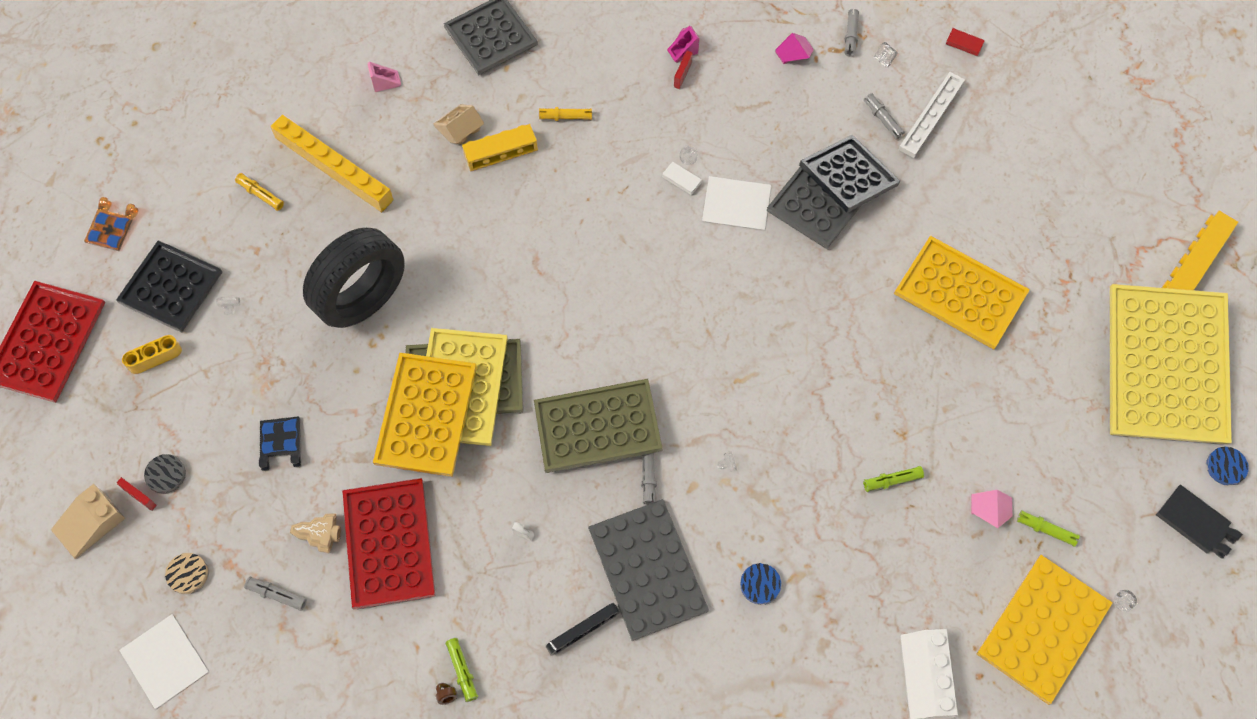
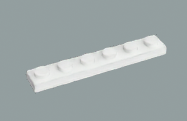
[898,72,965,158]

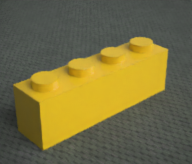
[462,124,538,172]

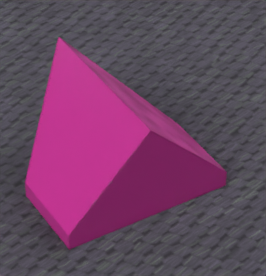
[667,25,700,63]
[775,33,814,64]

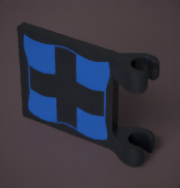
[259,416,301,471]

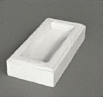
[662,162,702,195]

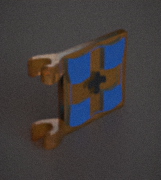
[84,197,139,251]

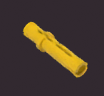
[539,107,592,121]
[235,173,284,211]

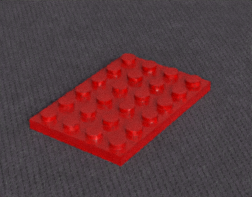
[0,281,106,403]
[342,478,436,610]

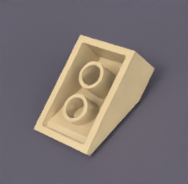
[51,484,125,559]

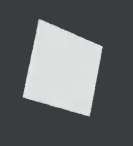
[702,176,771,230]
[119,614,209,709]

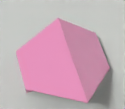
[368,62,401,92]
[971,490,1013,528]

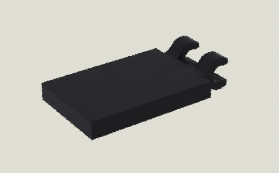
[1156,484,1243,559]

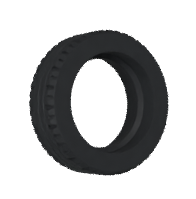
[303,227,405,328]

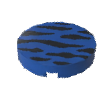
[1206,446,1249,486]
[740,563,781,605]

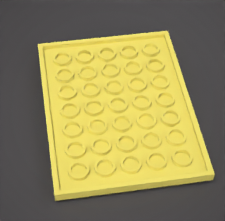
[1110,284,1232,445]

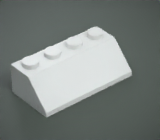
[900,629,958,719]

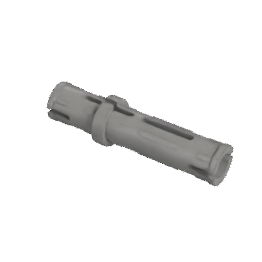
[844,9,859,56]
[864,93,905,139]
[641,453,657,505]
[244,576,307,611]

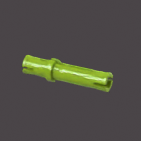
[863,466,924,492]
[1017,510,1080,547]
[445,638,479,702]

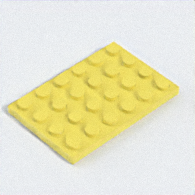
[426,328,508,446]

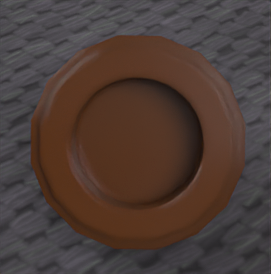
[435,683,458,705]

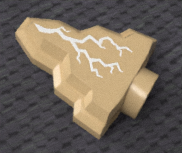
[290,513,341,553]

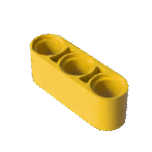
[122,335,182,374]

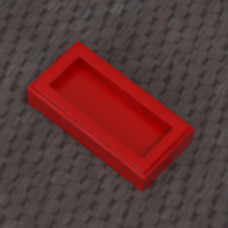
[946,28,985,56]
[674,51,693,89]
[117,477,157,511]

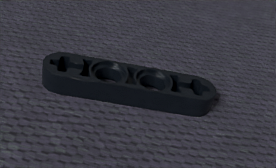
[546,603,620,656]

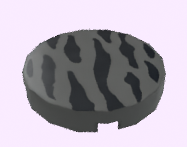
[144,454,186,494]

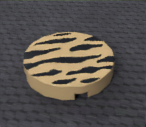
[165,553,208,594]

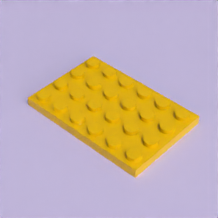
[894,236,1030,350]
[373,352,477,477]
[976,555,1113,705]

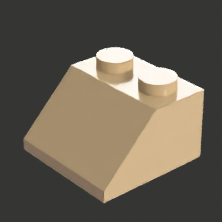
[433,104,484,144]

